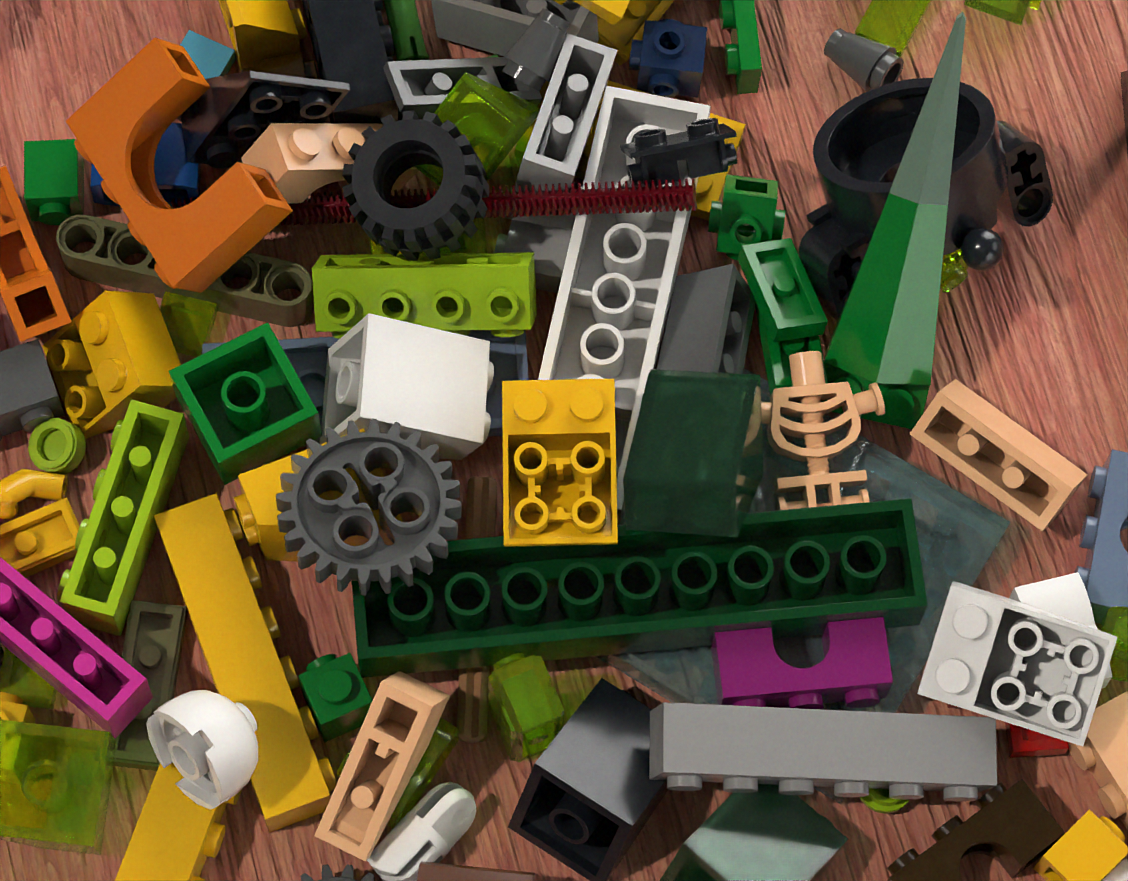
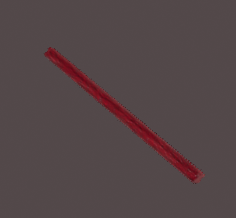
[171,178,697,226]

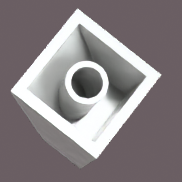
[320,313,494,460]

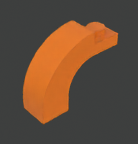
[0,165,72,342]

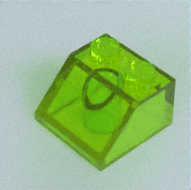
[0,720,117,855]

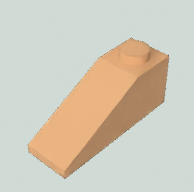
[314,671,450,861]

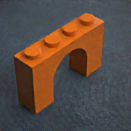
[66,37,293,293]

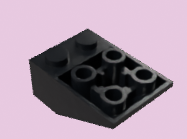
[181,71,350,169]

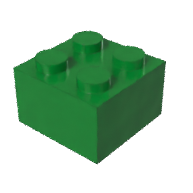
[169,322,322,485]

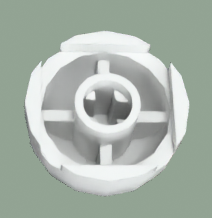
[146,690,258,809]

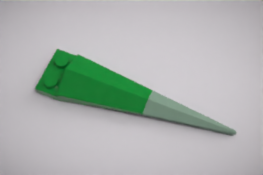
[821,12,966,429]

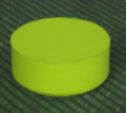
[28,418,86,474]

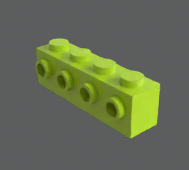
[312,252,537,339]
[57,399,189,636]

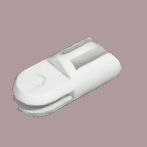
[367,782,476,881]

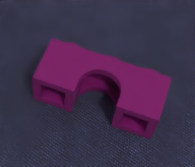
[711,617,893,709]

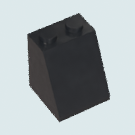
[508,678,668,881]

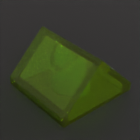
[414,72,540,186]

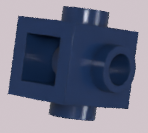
[629,19,707,98]

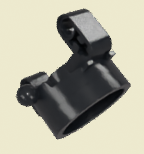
[799,78,1053,322]

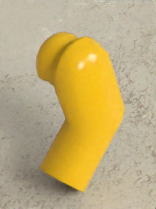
[0,469,68,519]

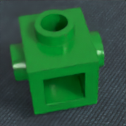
[708,174,786,260]

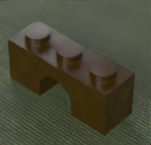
[887,779,1065,881]

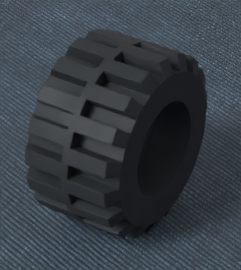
[342,110,489,261]

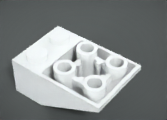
[917,581,1118,746]

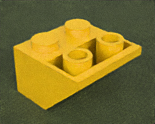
[42,290,181,439]

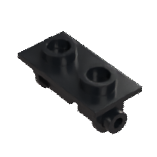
[620,118,737,187]

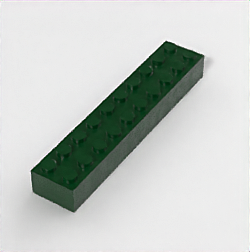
[351,498,928,678]

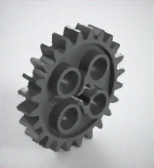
[276,419,462,596]

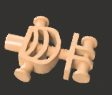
[740,351,885,511]

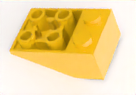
[502,379,618,547]

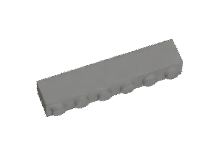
[649,702,997,802]

